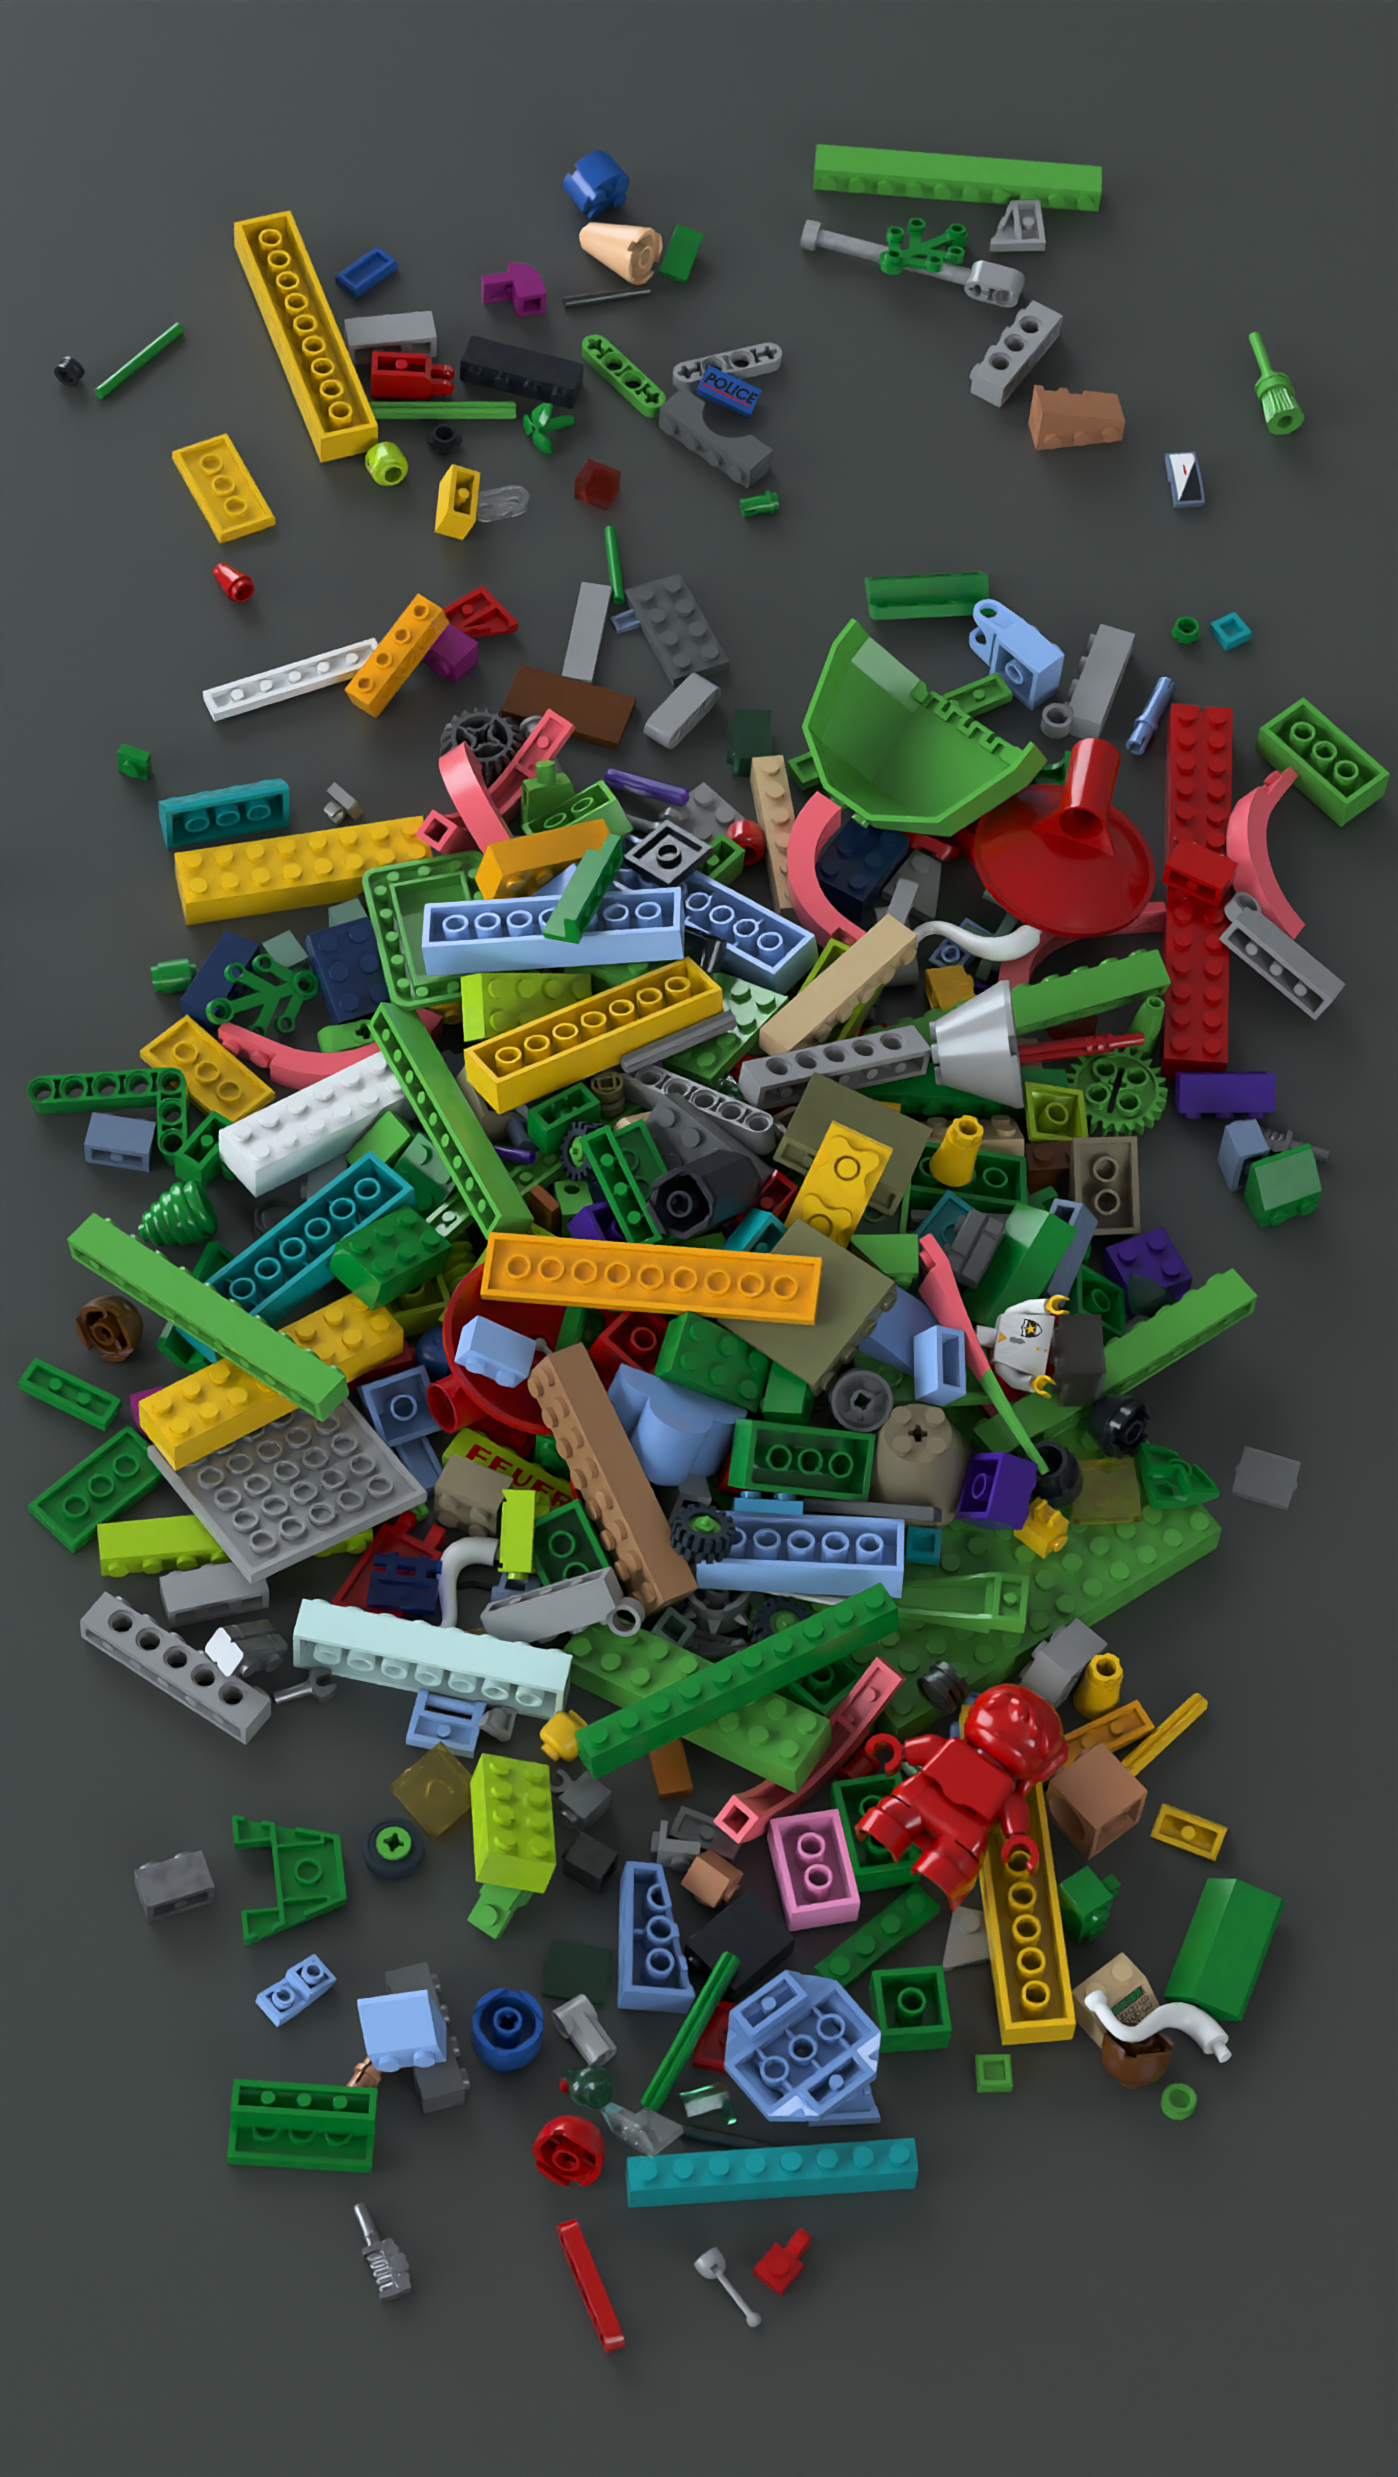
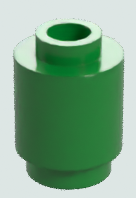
[150,958,197,994]

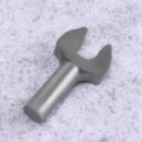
[272,1666,337,1705]

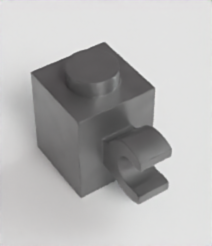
[550,1769,612,1834]

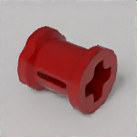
[835,1748,881,1781]

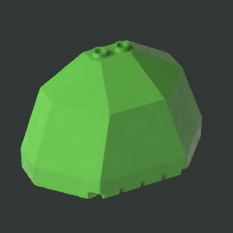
[802,618,1048,837]

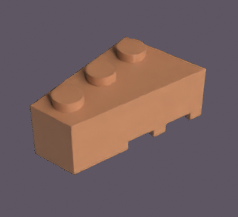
[1028,385,1125,451]

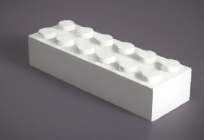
[219,1051,418,1198]

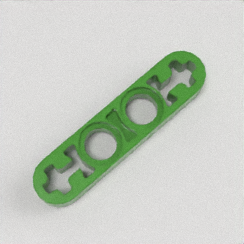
[582,334,666,418]

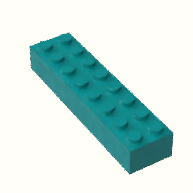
[175,1151,418,1364]

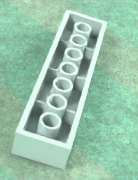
[293,1599,573,1720]

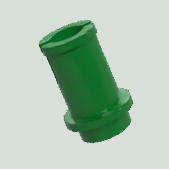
[739,491,779,518]

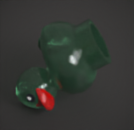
[559,2064,613,2109]

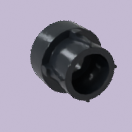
[1025,1441,1084,1509]

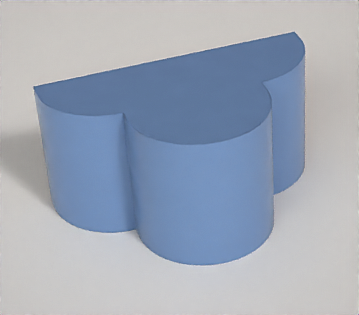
[607,1363,747,1487]

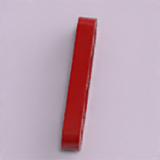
[556,2219,625,2354]

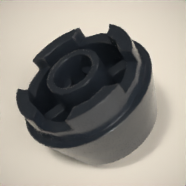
[1087,1394,1153,1460]

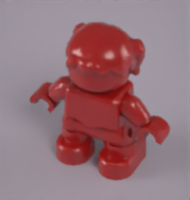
[855,1684,1069,1912]

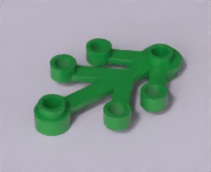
[879,218,968,275]
[206,953,319,1037]

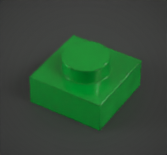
[117,743,152,781]

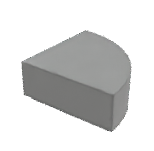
[477,1706,517,1742]

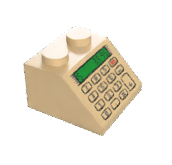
[1072,1952,1160,2049]

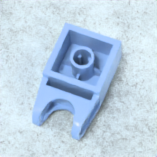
[969,599,1065,711]

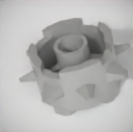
[682,1562,765,1636]

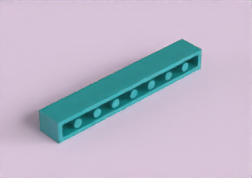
[625,2138,919,2208]

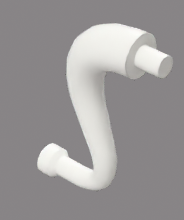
[913,921,1042,962]
[398,1536,500,1629]
[1084,1990,1232,2063]

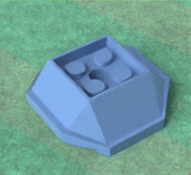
[724,1970,882,2122]

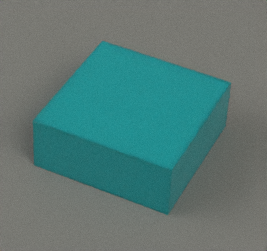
[1209,612,1252,651]
[905,1526,942,1565]

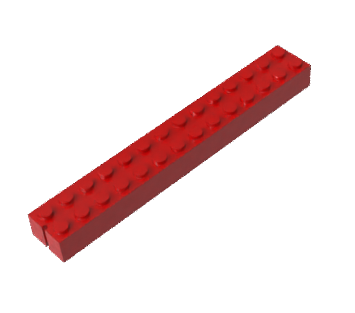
[1159,703,1233,1080]

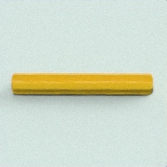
[1121,1693,1208,1777]

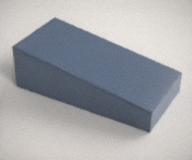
[610,609,640,633]

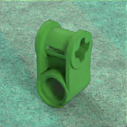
[317,1019,375,1053]

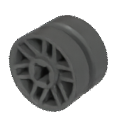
[827,1367,893,1432]

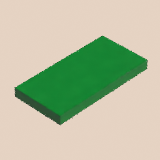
[28,1425,166,1554]

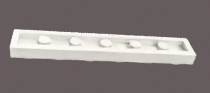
[203,638,378,722]

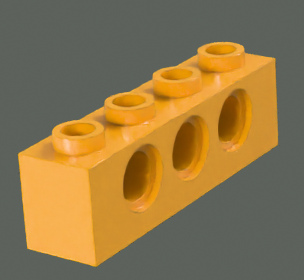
[344,593,449,719]

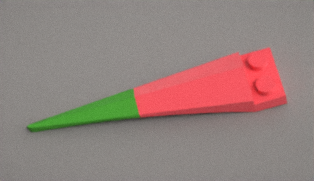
[917,1233,1049,1475]

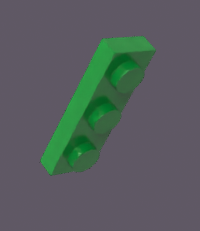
[18,1357,122,1431]

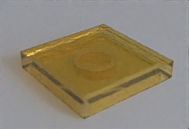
[1071,1458,1142,1525]
[389,1741,472,1839]

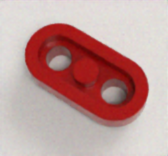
[901,831,962,862]

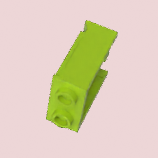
[498,1489,552,1580]

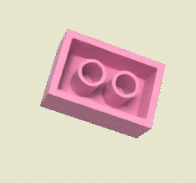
[767,1809,860,1932]

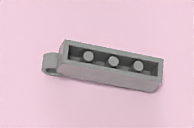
[1040,624,1135,739]
[1219,892,1345,1020]
[480,1566,645,1643]

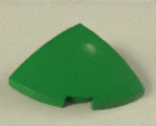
[1137,1442,1220,1509]

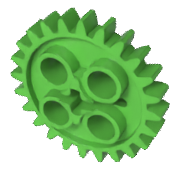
[1066,1047,1168,1137]

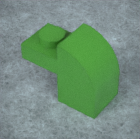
[467,1883,534,1939]

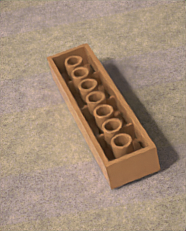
[527,1342,699,1619]

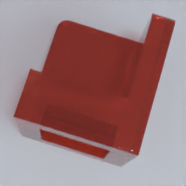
[574,458,621,510]

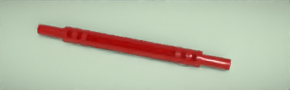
[928,1032,1145,1065]

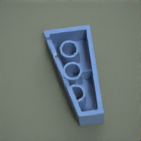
[618,1861,695,2014]

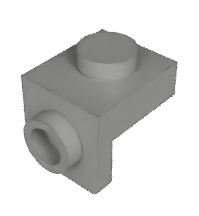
[650,1820,701,1872]

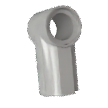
[551,1994,617,2068]

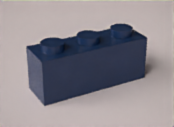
[180,930,262,1033]

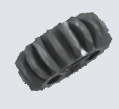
[440,707,523,785]

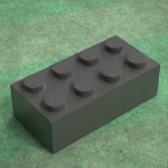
[644,1092,775,1228]

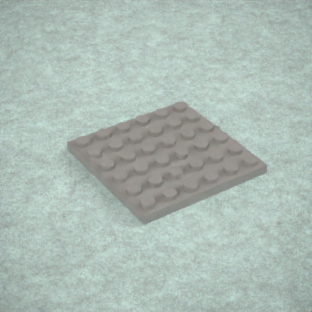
[147,1398,427,1584]

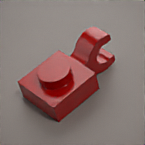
[752,2228,812,2296]

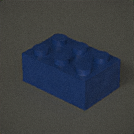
[815,816,910,924]
[304,916,391,1025]

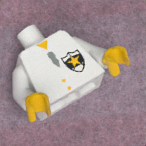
[975,1295,1070,1399]

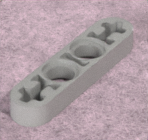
[672,342,782,391]

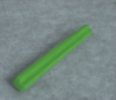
[369,401,516,419]

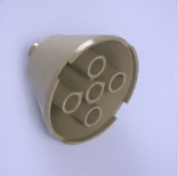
[853,1404,974,1532]

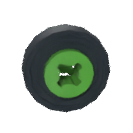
[363,1817,425,1880]

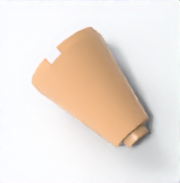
[579,222,662,285]

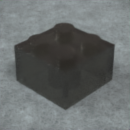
[1048,1314,1106,1407]

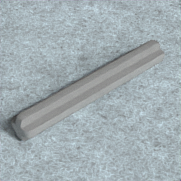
[620,1010,737,1074]

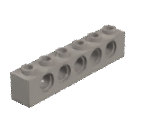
[738,1025,932,1110]
[80,1591,271,1745]

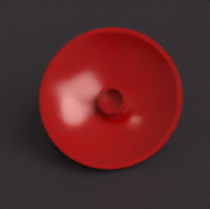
[972,738,1155,938]
[426,1262,623,1436]

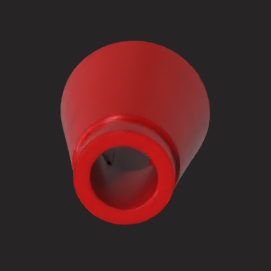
[213,562,255,603]

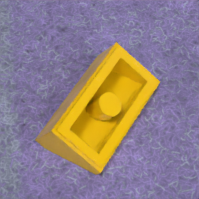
[1150,1803,1228,1861]

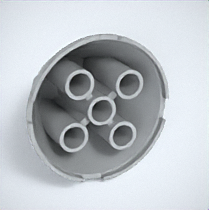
[929,980,1025,1109]

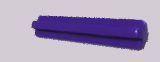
[604,768,690,807]

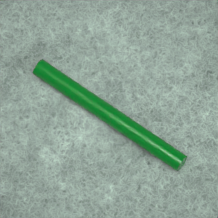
[95,323,184,399]

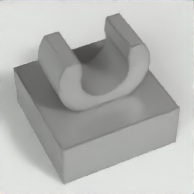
[324,782,364,824]

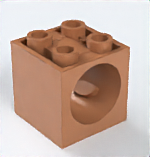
[1044,1742,1148,1860]

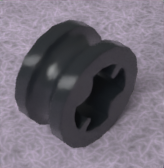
[54,357,84,387]

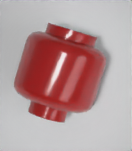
[725,820,766,867]

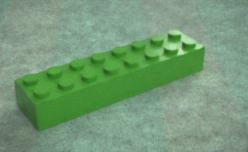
[562,1617,832,1794]

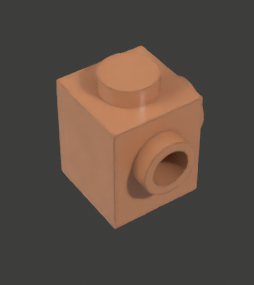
[681,1849,744,1908]

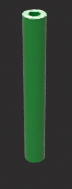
[604,526,625,604]

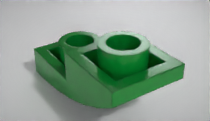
[658,224,704,284]

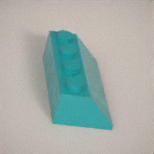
[158,778,290,849]

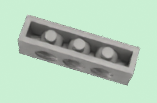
[970,300,1063,408]

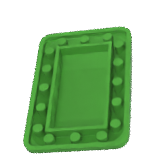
[362,850,516,1011]

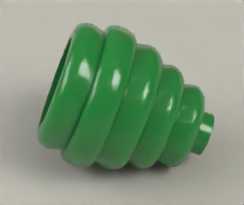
[138,1180,219,1247]

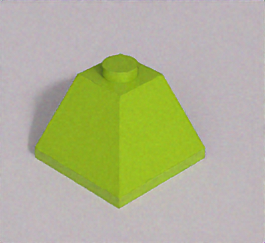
[1022,1081,1089,1143]

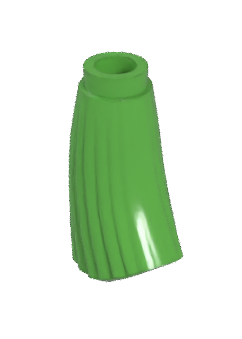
[1121,996,1165,1061]

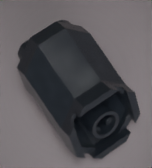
[646,1149,762,1240]

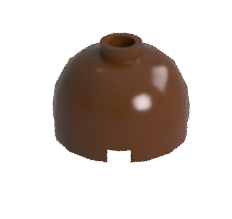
[75,1294,144,1362]
[1101,2022,1173,2089]

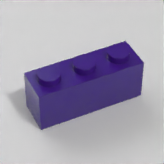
[1175,1071,1275,1118]

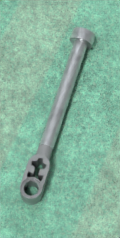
[800,219,1025,308]

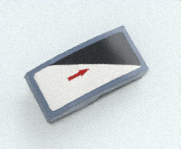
[1165,451,1205,508]

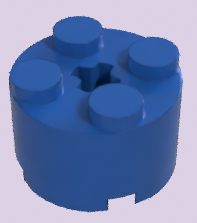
[563,150,630,221]
[471,1988,543,2073]

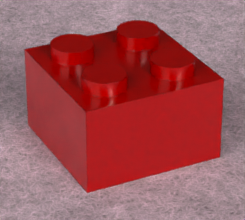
[588,1311,669,1379]

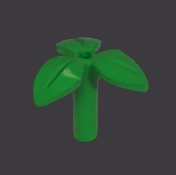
[523,404,574,454]

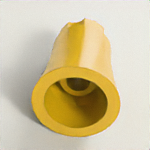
[929,1115,984,1187]
[1073,1653,1123,1720]

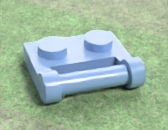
[406,1688,487,1758]

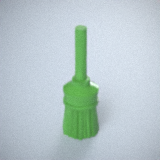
[1249,332,1304,435]

